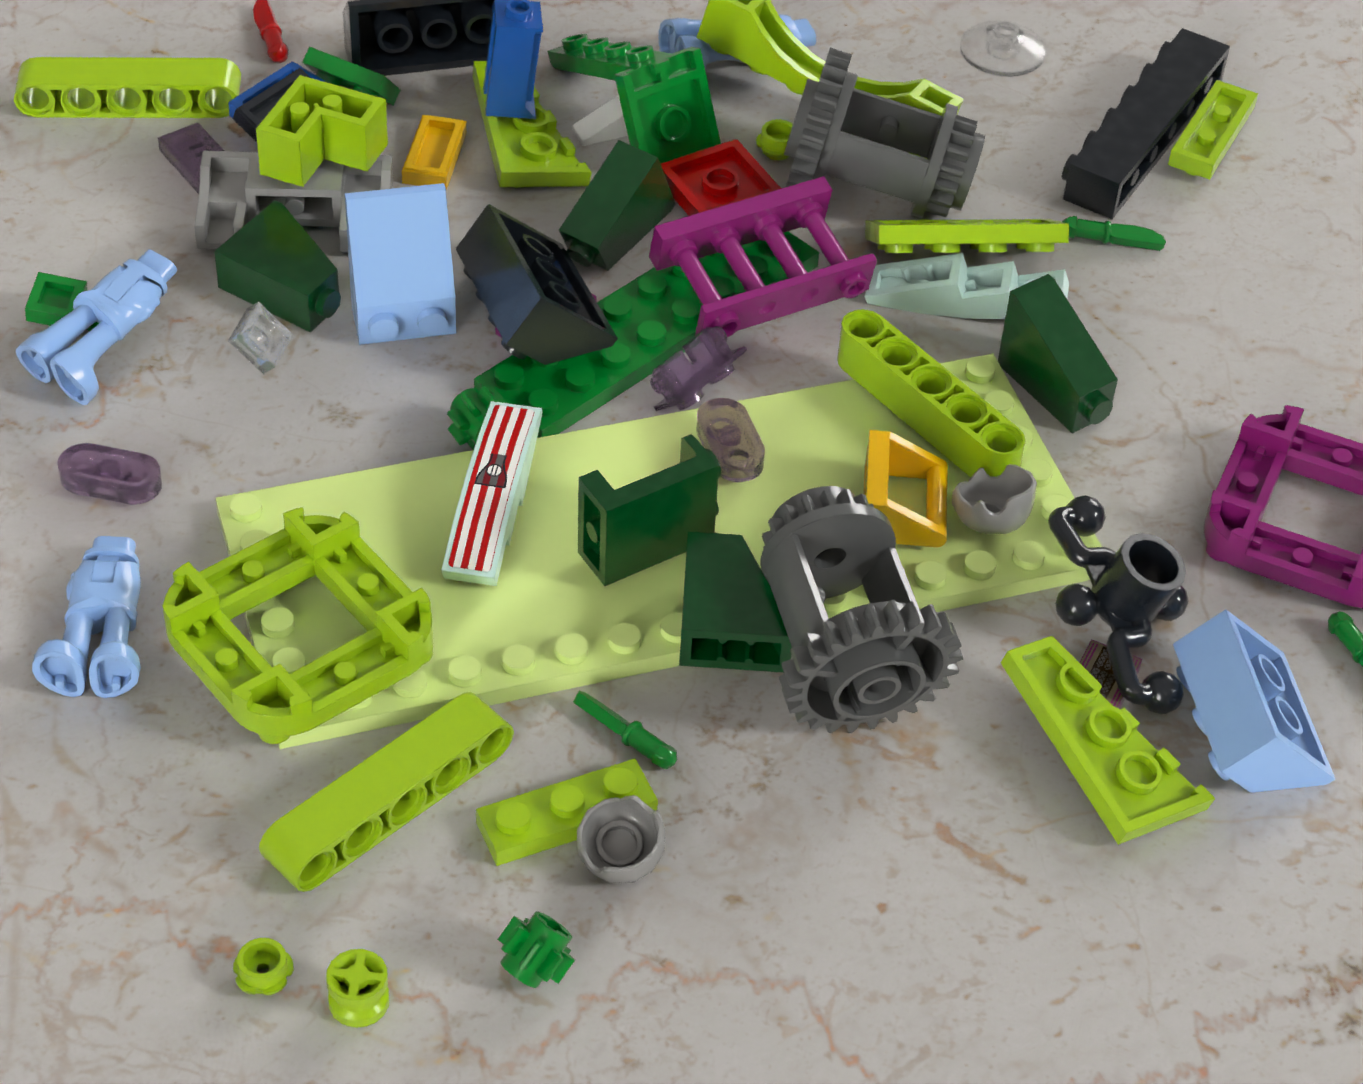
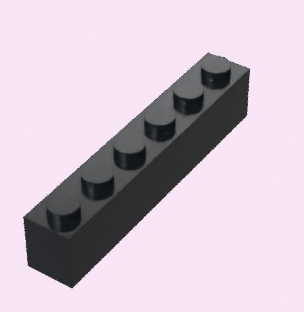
[1062,28,1230,219]

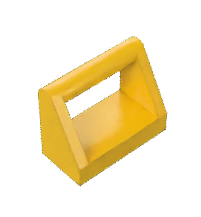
[863,430,948,547]

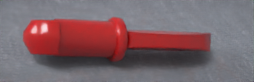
[253,0,288,63]

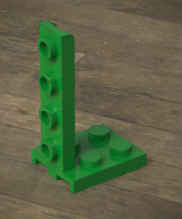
[547,34,721,164]

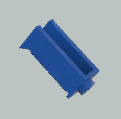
[483,0,543,119]

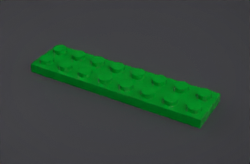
[474,231,819,438]

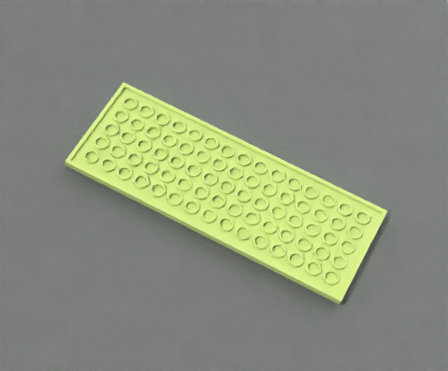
[216,354,1102,749]

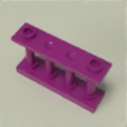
[649,176,877,343]

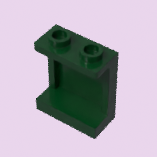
[578,434,721,586]

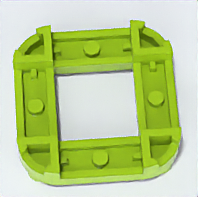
[162,507,433,744]

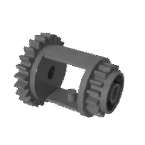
[784,48,985,218]
[760,486,963,733]

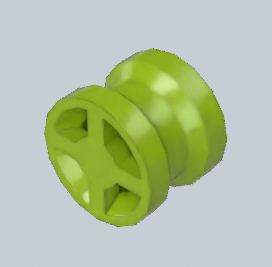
[326,949,389,1028]

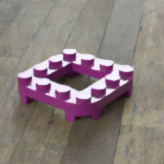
[1203,405,1363,609]

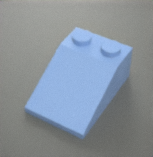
[345,183,456,345]

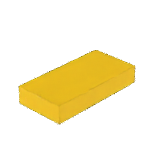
[401,115,467,190]

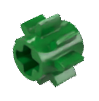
[447,386,507,450]
[497,911,575,988]

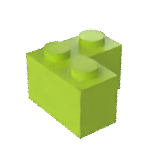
[256,75,388,187]

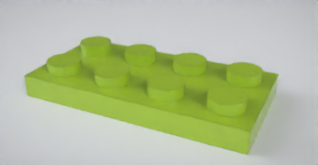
[865,219,1069,253]

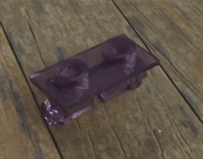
[650,326,747,411]

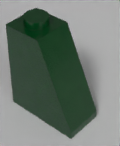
[559,140,676,271]
[214,200,341,332]
[998,274,1118,433]
[679,531,792,673]

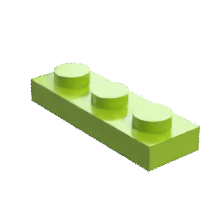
[1168,80,1258,180]
[476,758,658,866]

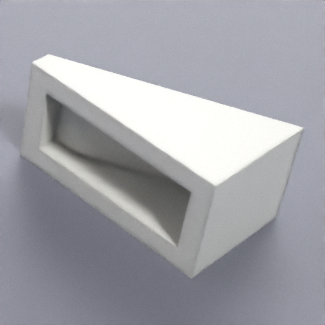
[572,95,628,146]

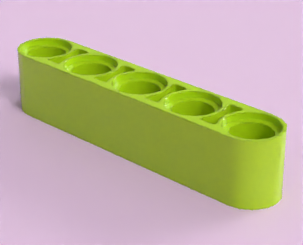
[14,57,241,118]
[837,309,1026,477]
[259,692,514,892]

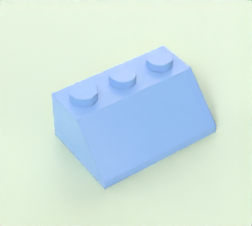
[1173,609,1336,793]

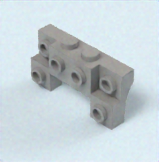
[194,151,393,252]

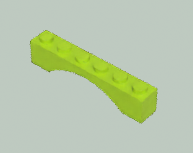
[696,0,964,159]

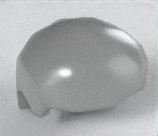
[952,464,1037,535]
[577,795,665,883]

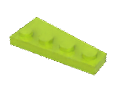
[472,61,592,188]
[1001,636,1216,845]

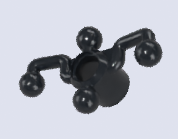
[1048,495,1189,714]

